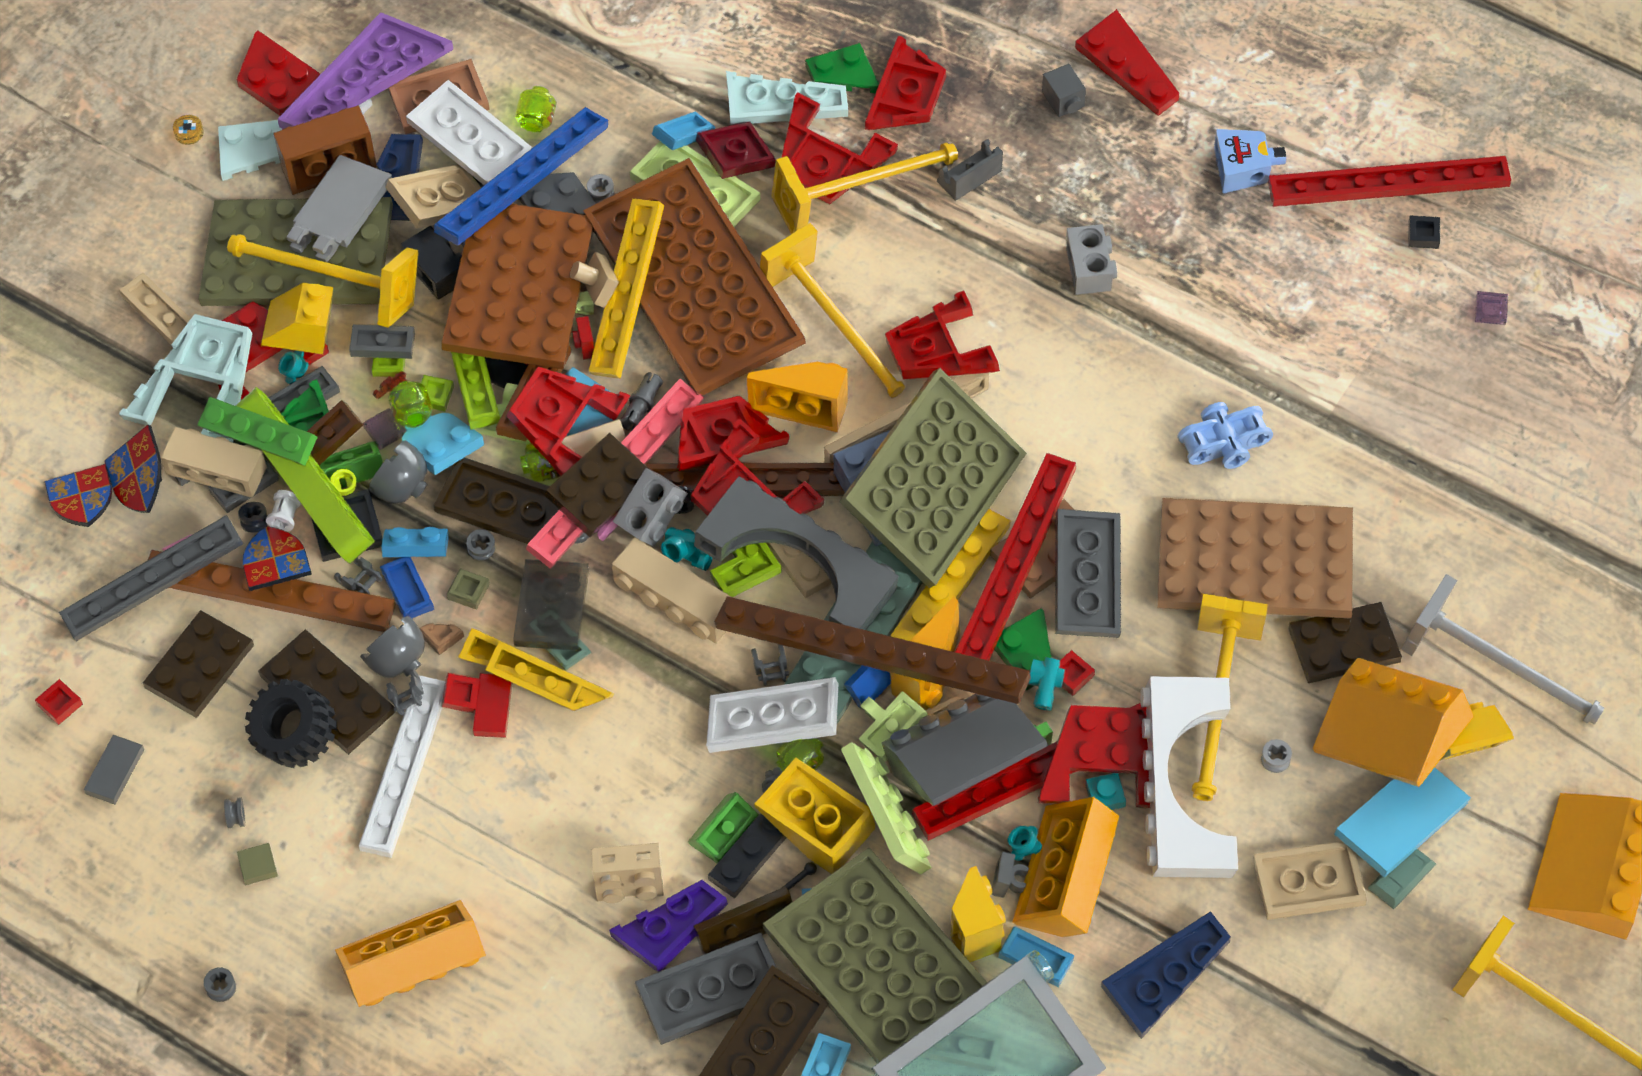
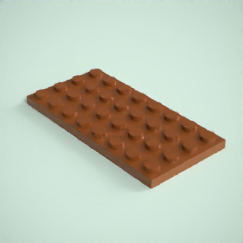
[583,158,806,396]

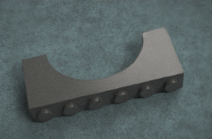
[694,476,899,630]

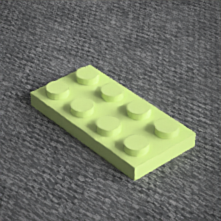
[630,141,761,227]
[841,742,932,874]

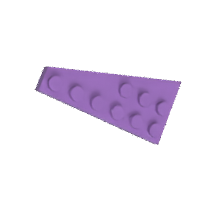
[278,12,453,129]

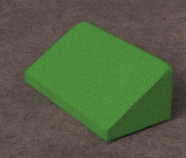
[320,441,383,488]
[688,792,759,863]

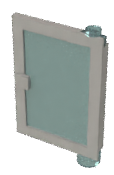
[871,950,1106,1076]

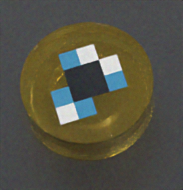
[173,115,204,145]

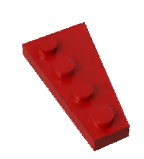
[1075,9,1180,116]

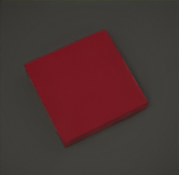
[696,122,776,179]

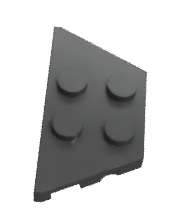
[518,172,596,232]

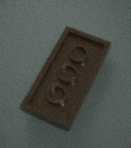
[433,457,559,544]
[258,629,395,755]
[699,965,829,1076]

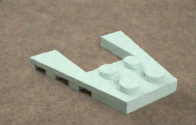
[119,314,252,443]

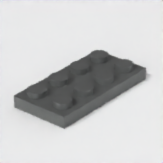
[1055,509,1121,638]
[635,933,776,1045]

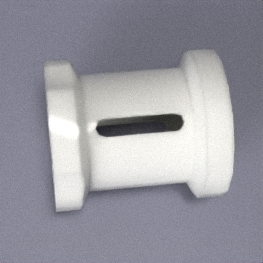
[266,490,301,531]

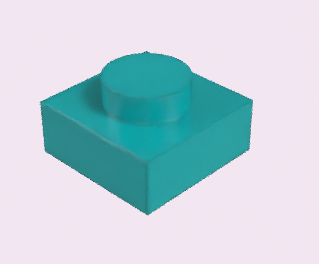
[1085,773,1126,810]

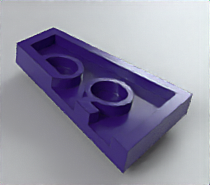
[609,880,728,972]

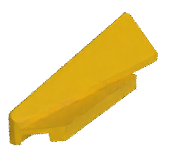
[458,628,614,711]

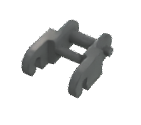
[334,557,383,594]
[751,644,789,686]
[386,670,424,716]

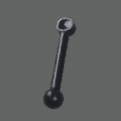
[780,862,817,891]

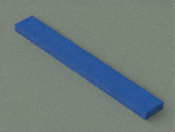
[434,107,609,246]

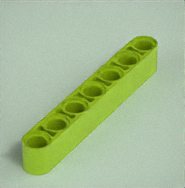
[235,387,374,563]

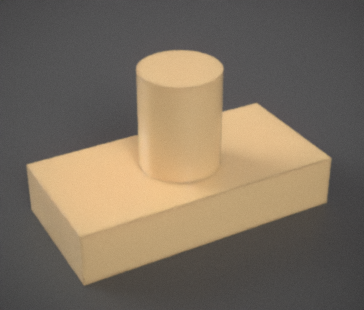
[570,252,619,308]

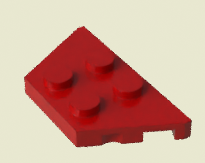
[237,30,320,116]
[865,36,946,130]
[677,396,790,471]

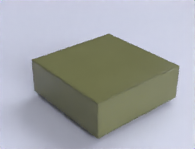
[447,568,490,610]
[237,843,278,885]

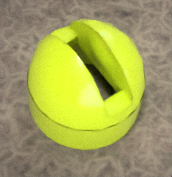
[331,469,356,496]

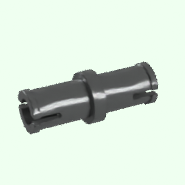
[620,372,663,431]

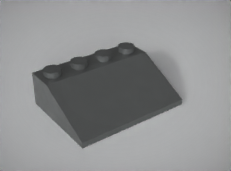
[881,694,1048,806]

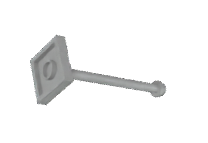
[1401,574,1604,725]

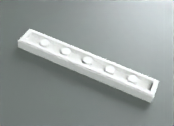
[359,676,445,858]

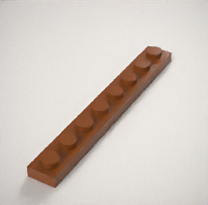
[147,550,396,632]

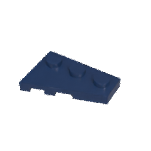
[376,134,423,221]

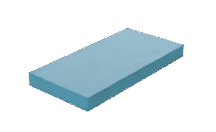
[1334,767,1471,878]

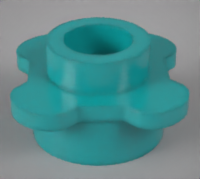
[278,351,308,385]
[1007,826,1042,861]

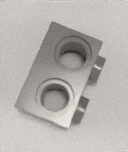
[1065,224,1117,295]
[613,468,688,547]

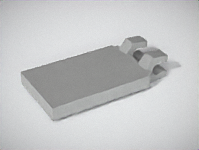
[287,155,392,263]

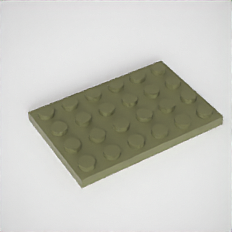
[198,197,393,306]
[839,368,1027,588]
[763,848,996,1073]

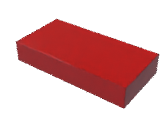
[473,673,513,738]

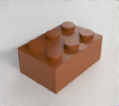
[273,105,377,195]

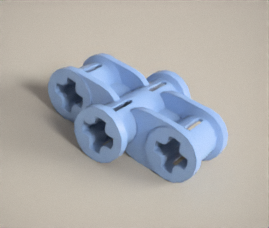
[1177,402,1273,469]

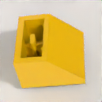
[950,866,1006,962]

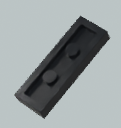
[708,814,786,899]

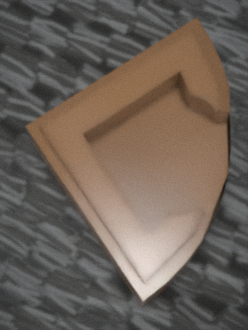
[419,623,464,655]

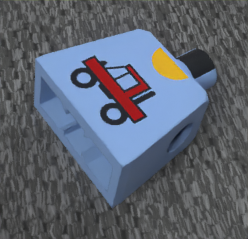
[1214,129,1286,193]

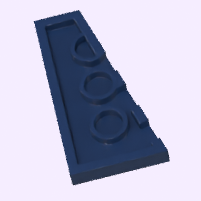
[1101,911,1231,1039]

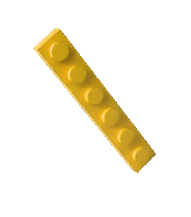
[589,198,664,379]
[891,509,1011,641]

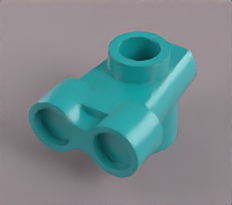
[661,527,713,571]
[1028,657,1065,711]

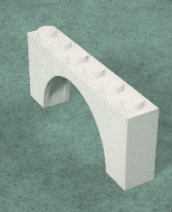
[1140,676,1238,878]

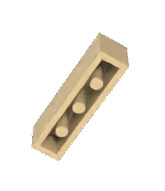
[612,537,731,644]

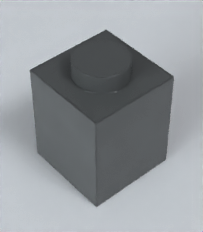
[1042,63,1086,117]

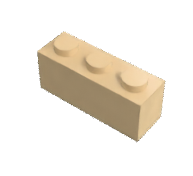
[160,427,267,498]

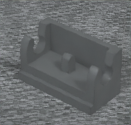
[937,139,1003,201]

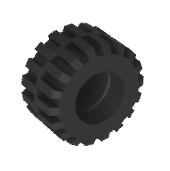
[245,679,336,768]

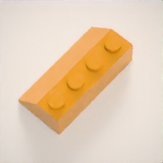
[1012,797,1119,937]
[335,900,486,1007]

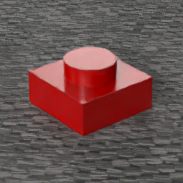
[572,316,594,360]
[1059,650,1095,696]
[441,673,480,713]
[35,679,83,725]

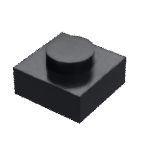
[1408,215,1440,249]

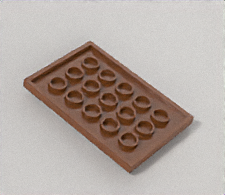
[442,204,593,369]

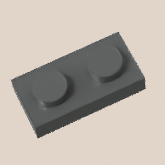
[349,324,415,359]

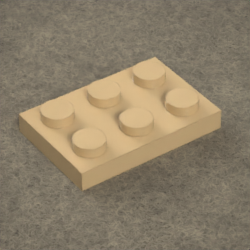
[385,164,481,228]
[1253,841,1367,920]

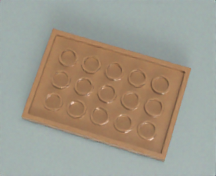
[1157,498,1353,618]

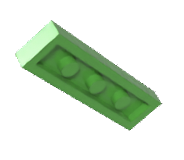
[198,397,317,466]

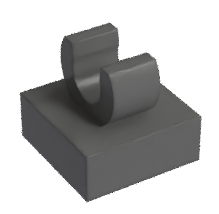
[991,852,1029,898]

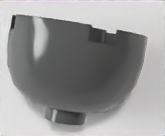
[368,440,428,504]
[360,615,425,678]

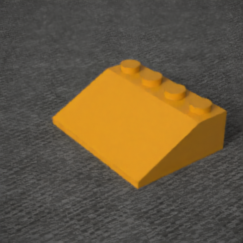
[1313,658,1474,787]
[1528,793,1642,940]

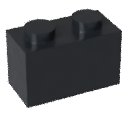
[401,225,462,300]

